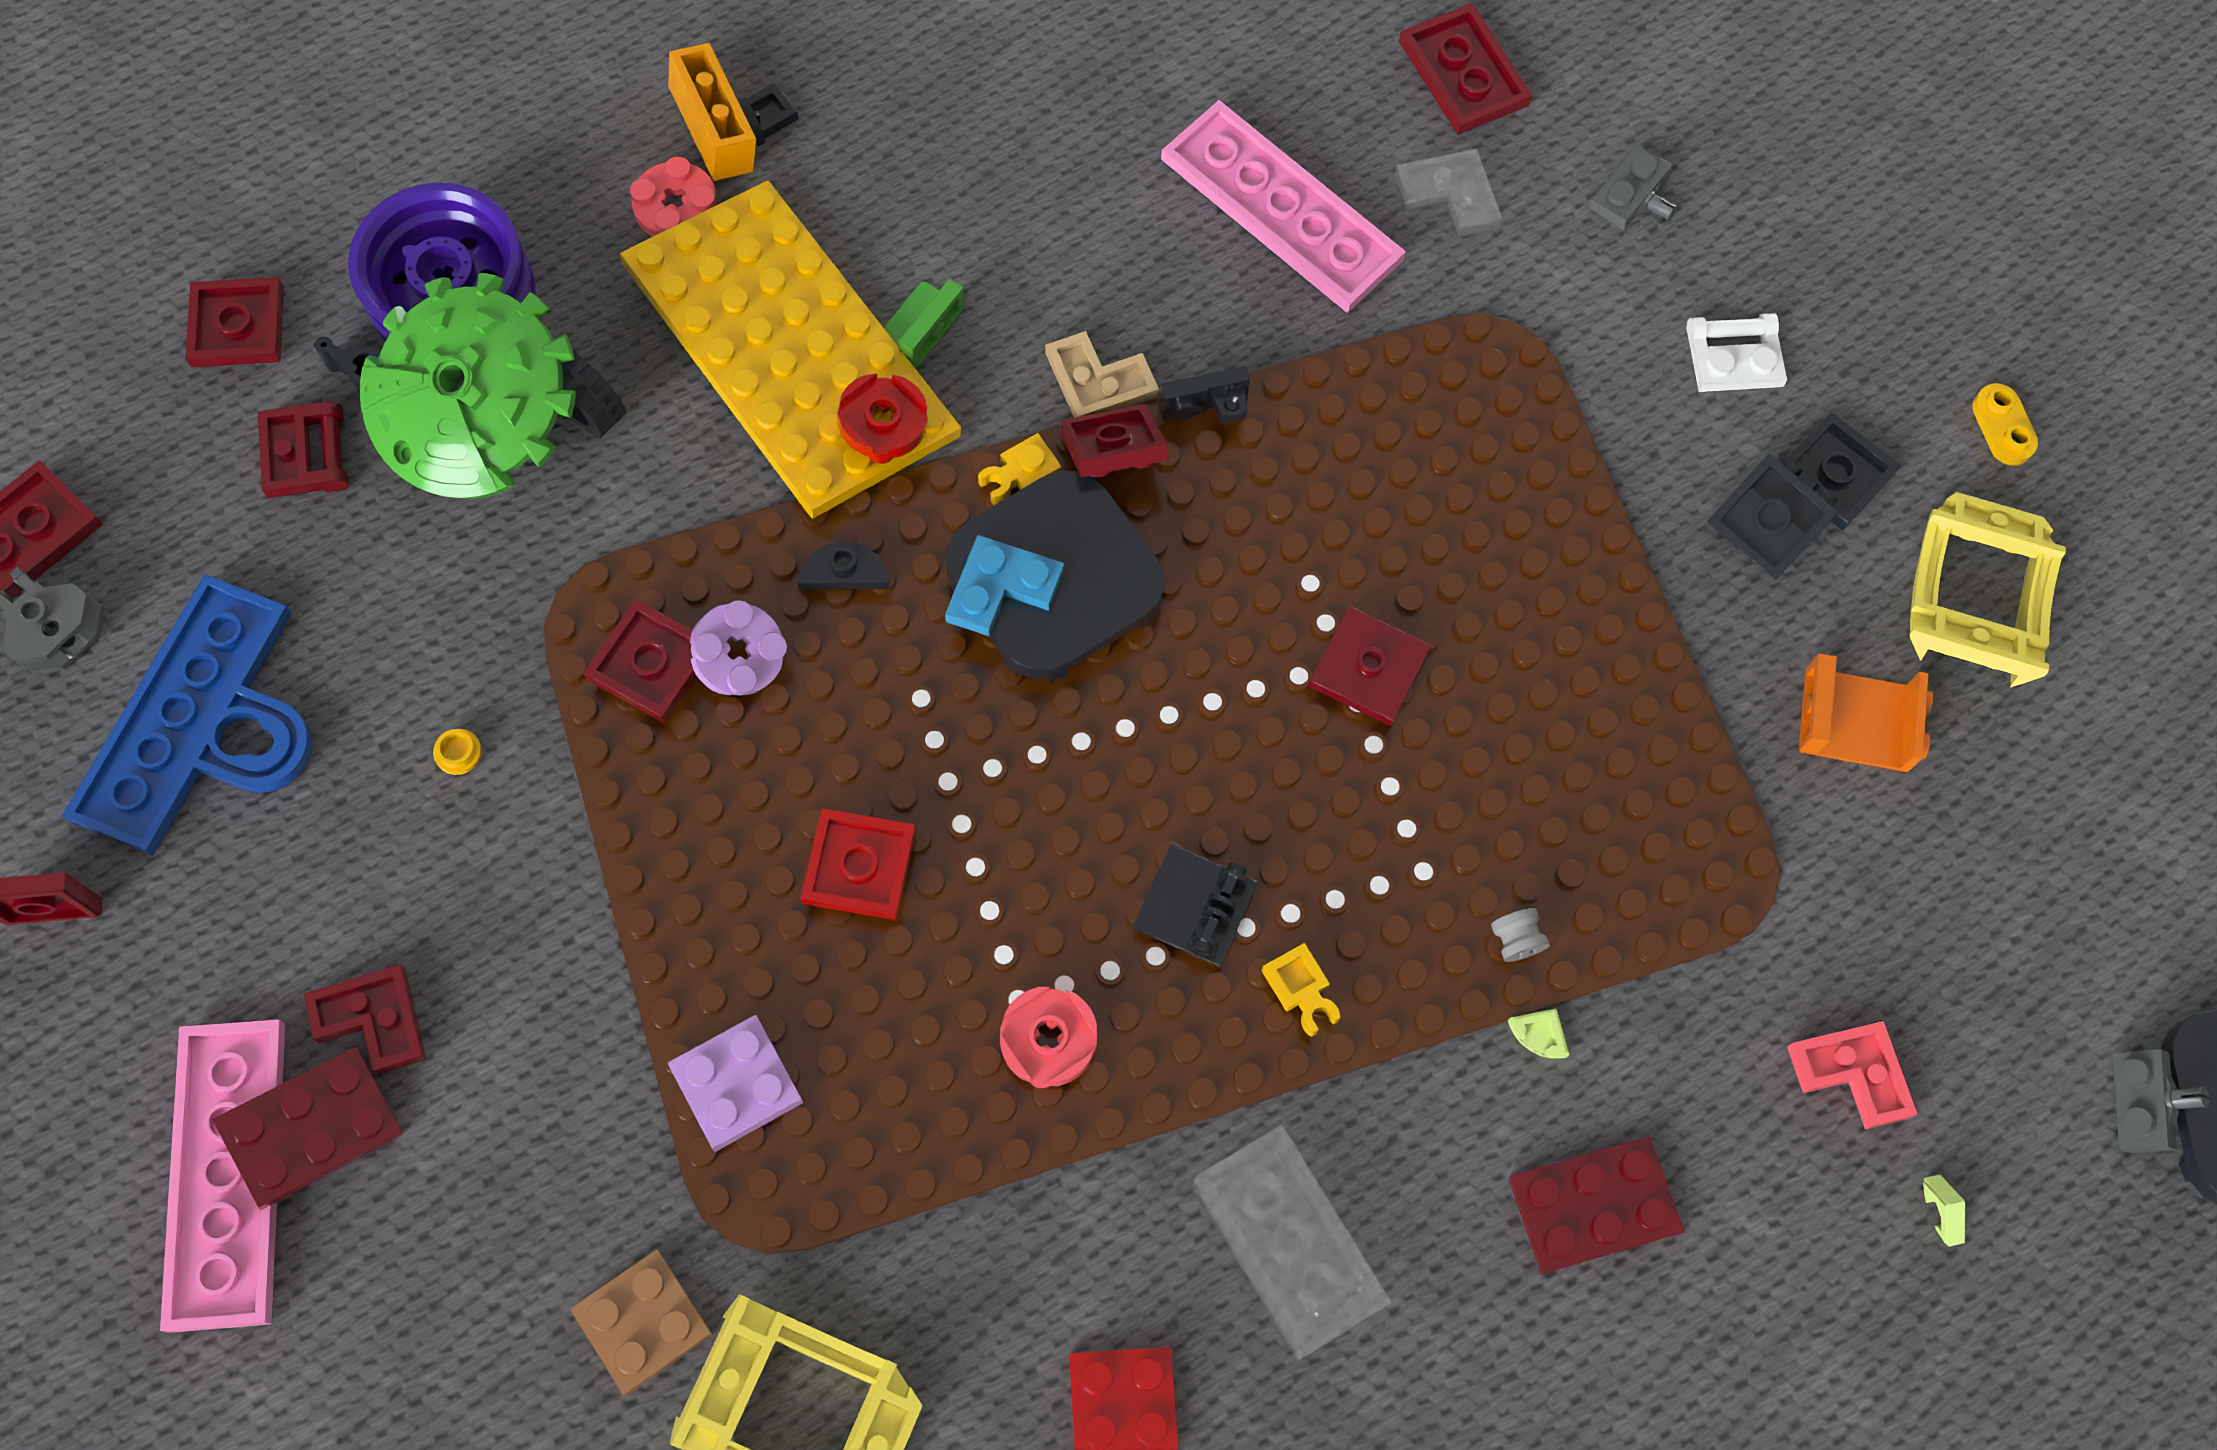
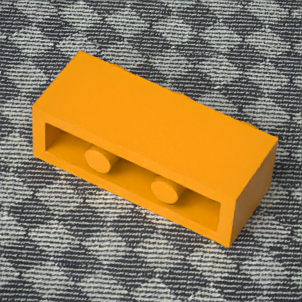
[668,43,756,182]

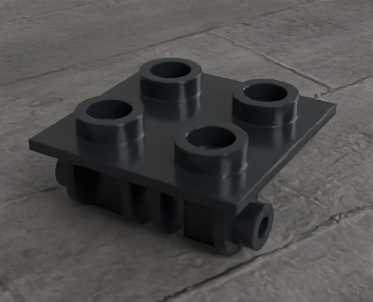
[1132,844,1258,968]

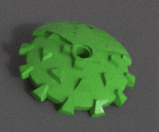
[360,273,576,499]

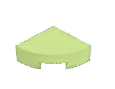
[1508,1008,1569,1058]
[1923,1175,1965,1246]

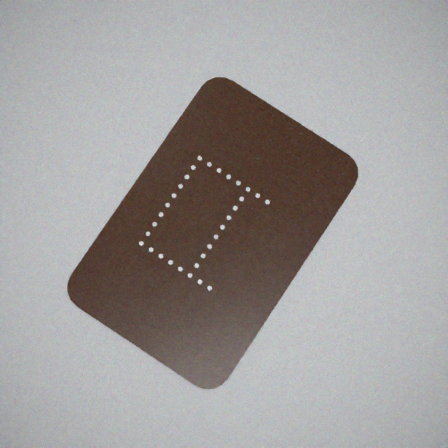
[544,313,1780,1254]

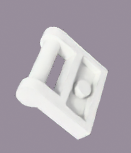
[1686,313,1787,392]

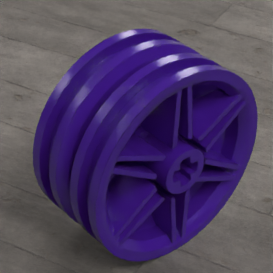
[348,183,536,342]

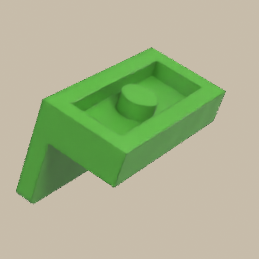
[884,279,965,369]

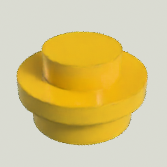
[433,729,482,775]

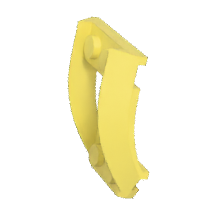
[1909,492,2066,687]
[670,1294,922,1450]

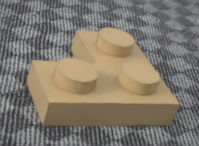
[1045,331,1159,418]

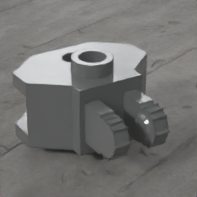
[0,567,104,674]

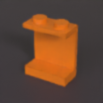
[1798,653,1933,772]

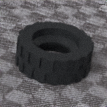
[562,350,627,439]

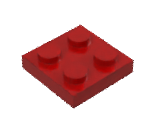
[801,808,916,921]
[1069,1347,1178,1450]

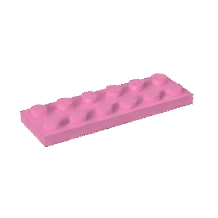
[1161,100,1406,313]
[160,1020,286,1333]

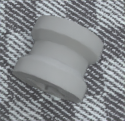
[1491,908,1550,962]

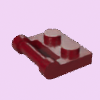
[257,402,348,498]

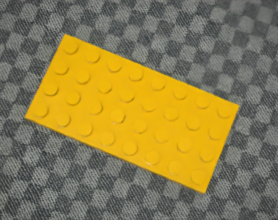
[620,180,961,519]

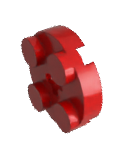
[837,373,928,464]

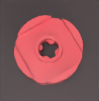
[630,157,717,237]
[1000,987,1097,1088]

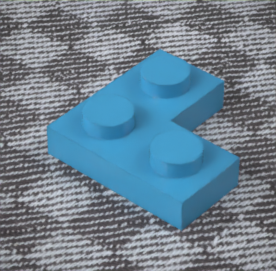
[945,535,1064,636]

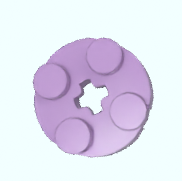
[690,600,787,696]

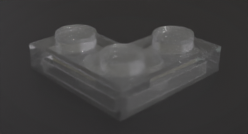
[1394,149,1502,236]

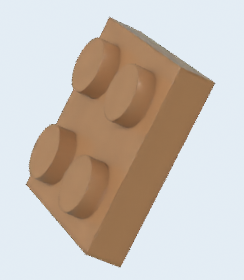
[570,1249,713,1396]

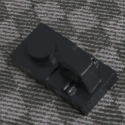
[1158,366,1251,424]

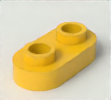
[1972,383,2038,466]

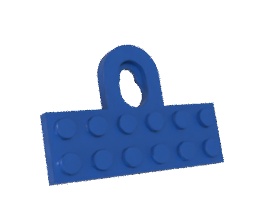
[61,574,313,856]

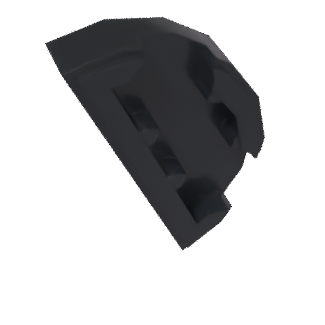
[797,541,890,590]

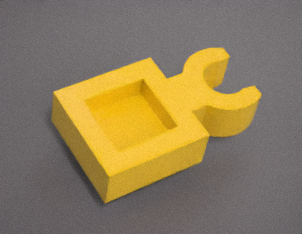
[978,433,1062,505]
[1261,943,1340,1037]

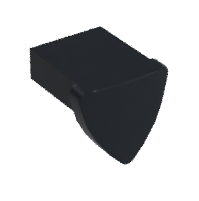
[737,83,799,146]

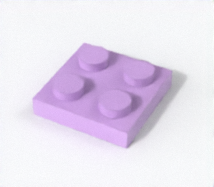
[668,1015,803,1152]

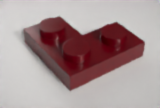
[303,964,427,1075]

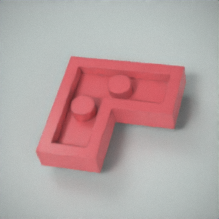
[1787,1021,1918,1129]

